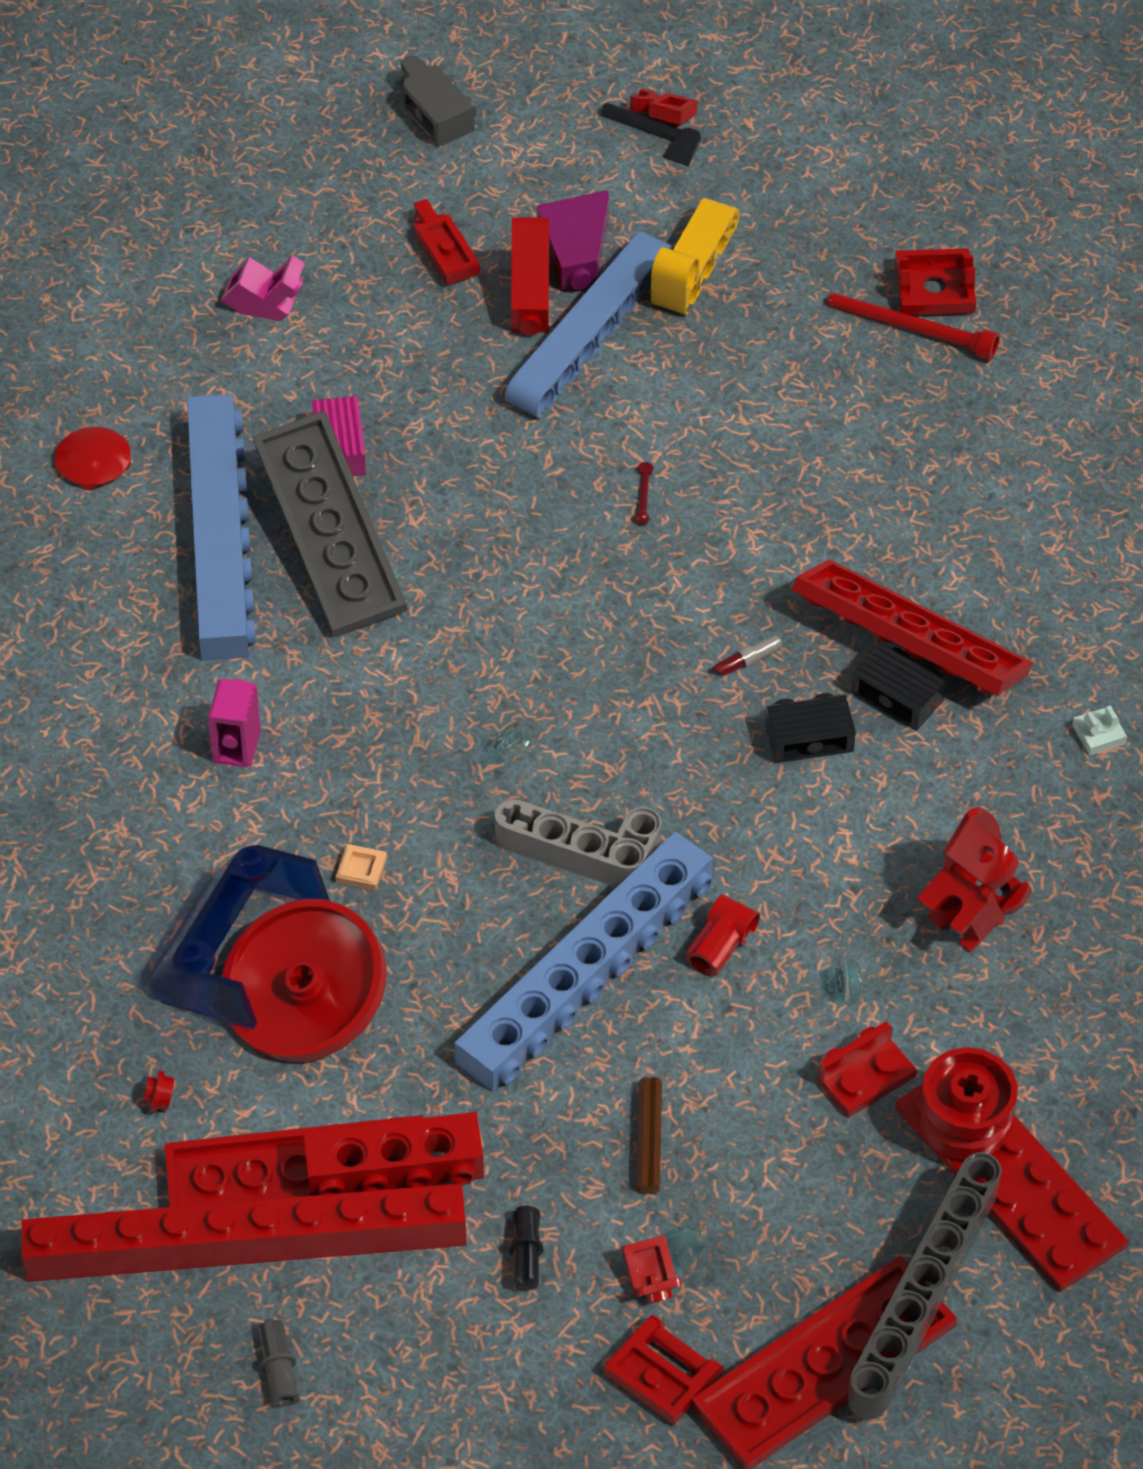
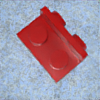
[818,1021,917,1118]

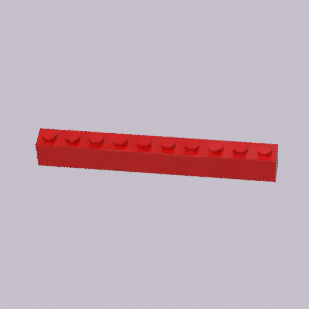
[21,1183,467,1282]

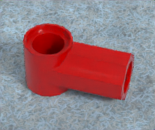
[686,894,761,976]

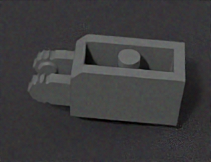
[401,55,477,147]

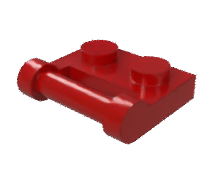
[604,1315,724,1425]

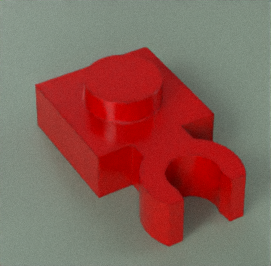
[630,89,698,126]

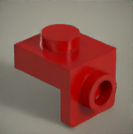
[620,1235,682,1304]

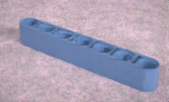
[505,231,674,418]

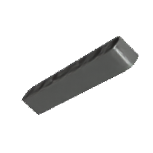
[848,1152,1002,1419]

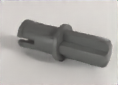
[258,1319,300,1408]

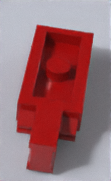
[413,198,480,285]

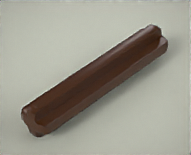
[636,1077,662,1194]

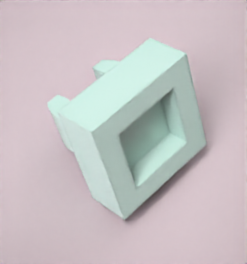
[1072,706,1127,756]

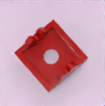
[894,248,976,315]

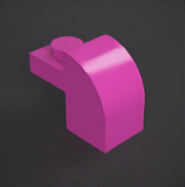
[221,255,305,321]

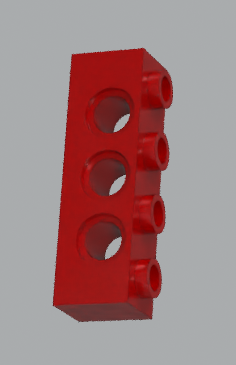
[303,1112,484,1196]

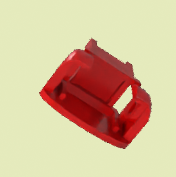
[917,807,1032,952]

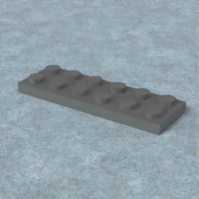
[252,411,407,637]

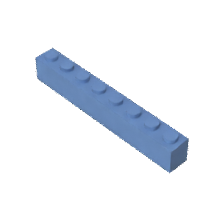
[187,394,256,661]

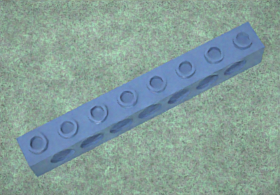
[454,831,714,1092]

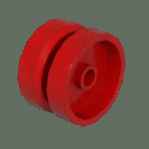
[918,1047,1018,1160]

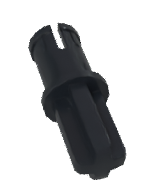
[509,1206,543,1291]

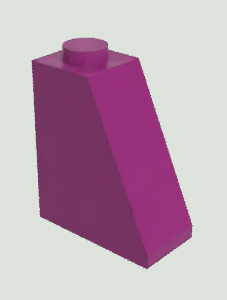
[537,190,609,291]

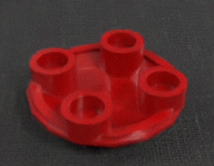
[55,426,131,490]

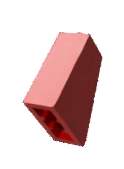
[511,217,549,335]

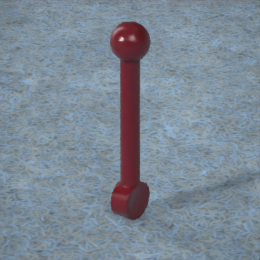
[634,462,653,526]

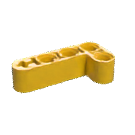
[651,198,740,315]

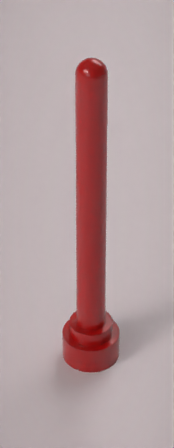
[826,293,1000,362]

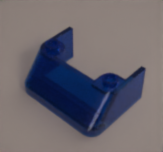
[149,845,330,1030]

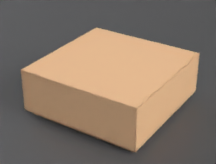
[336,844,387,891]

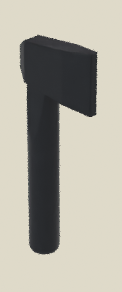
[601,103,701,167]

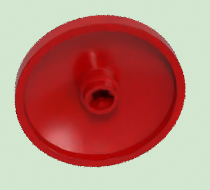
[221,899,387,1062]

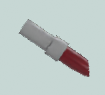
[711,635,782,676]

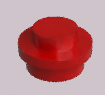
[142,1070,174,1113]

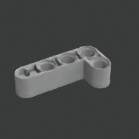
[495,799,662,887]

